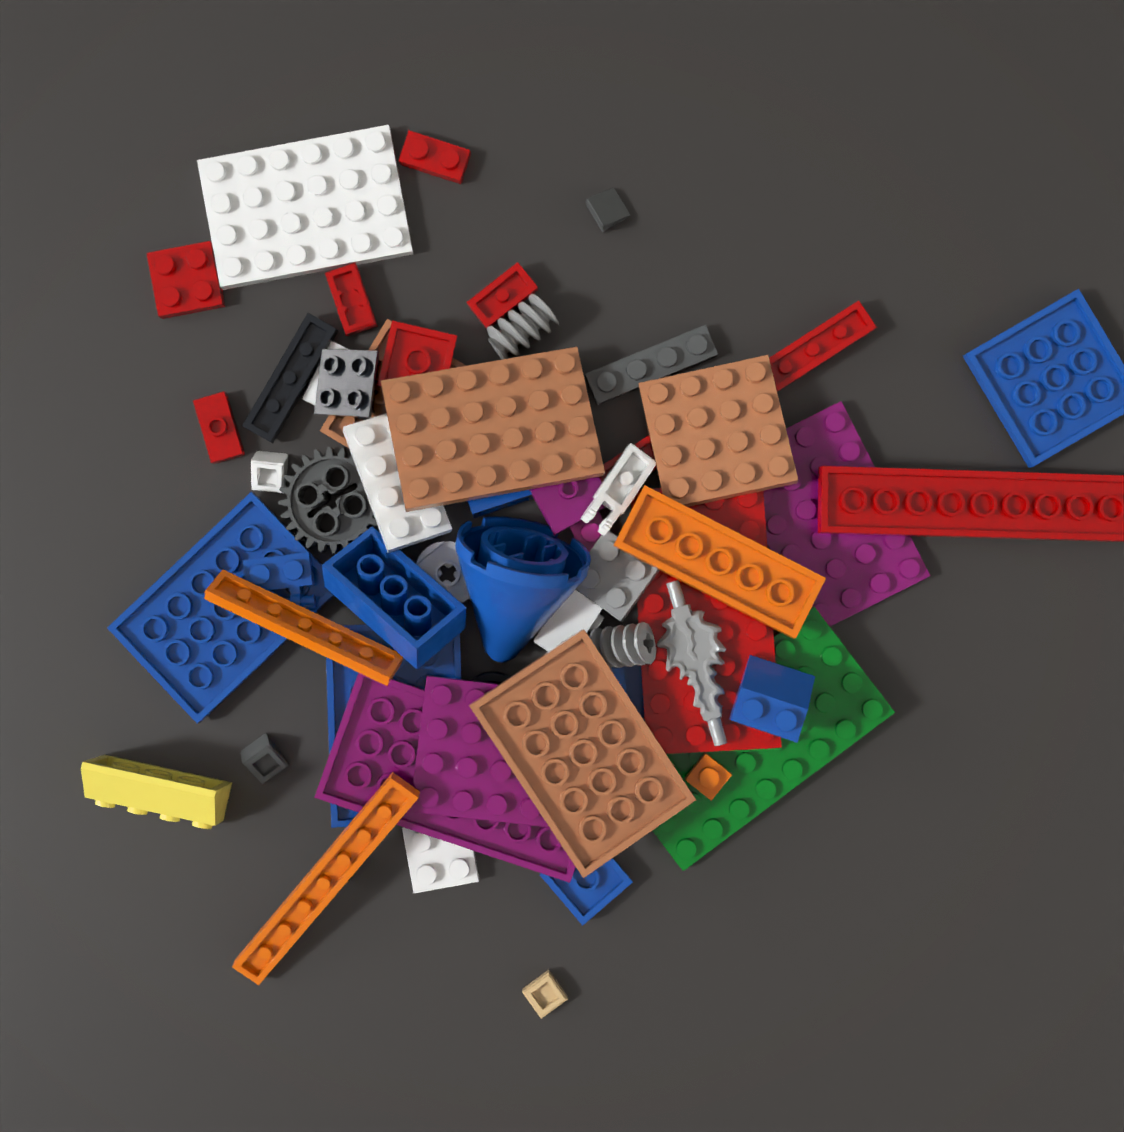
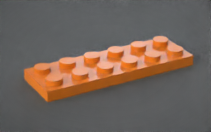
[613,485,826,639]

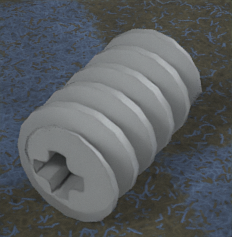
[487,294,559,360]
[589,622,656,668]

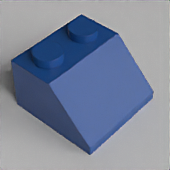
[729,655,815,742]

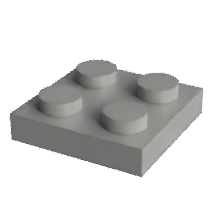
[576,530,660,622]

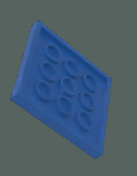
[963,289,1124,468]

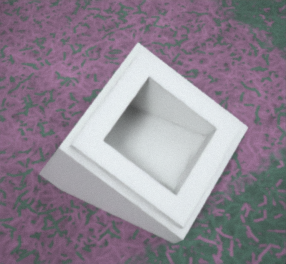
[251,451,288,493]

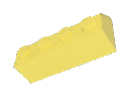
[81,755,232,829]

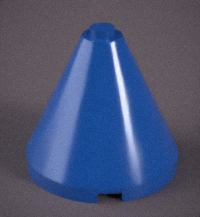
[455,517,591,662]

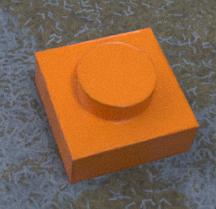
[685,752,732,801]

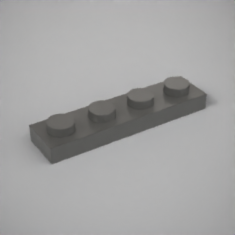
[585,325,718,406]

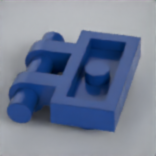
[242,552,317,609]

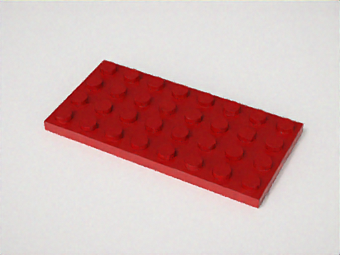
[631,488,782,754]

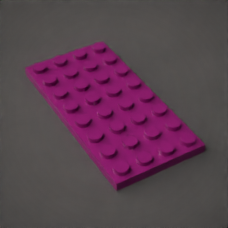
[314,673,576,883]

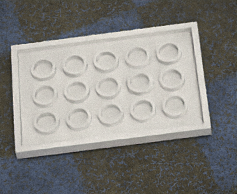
[197,125,414,290]

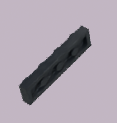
[242,313,338,443]

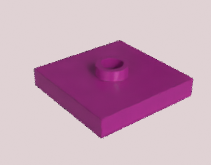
[529,477,605,536]

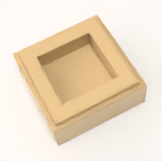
[522,970,568,1019]

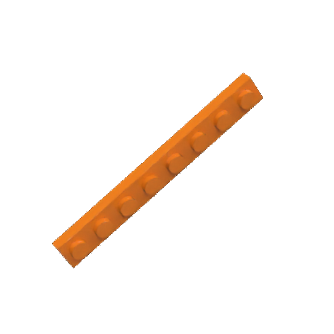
[232,772,420,985]

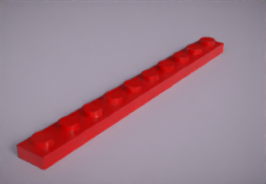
[599,300,877,482]

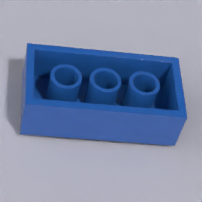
[322,526,466,669]

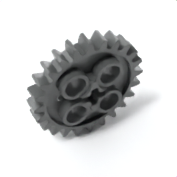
[278,447,378,554]

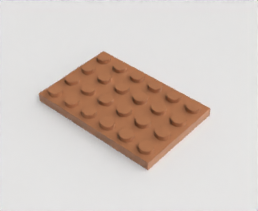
[381,347,605,512]
[469,629,696,878]

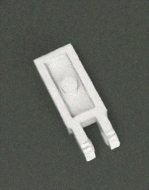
[581,443,656,536]

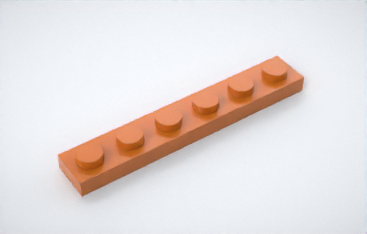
[204,569,403,686]

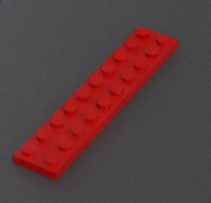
[818,466,1124,542]

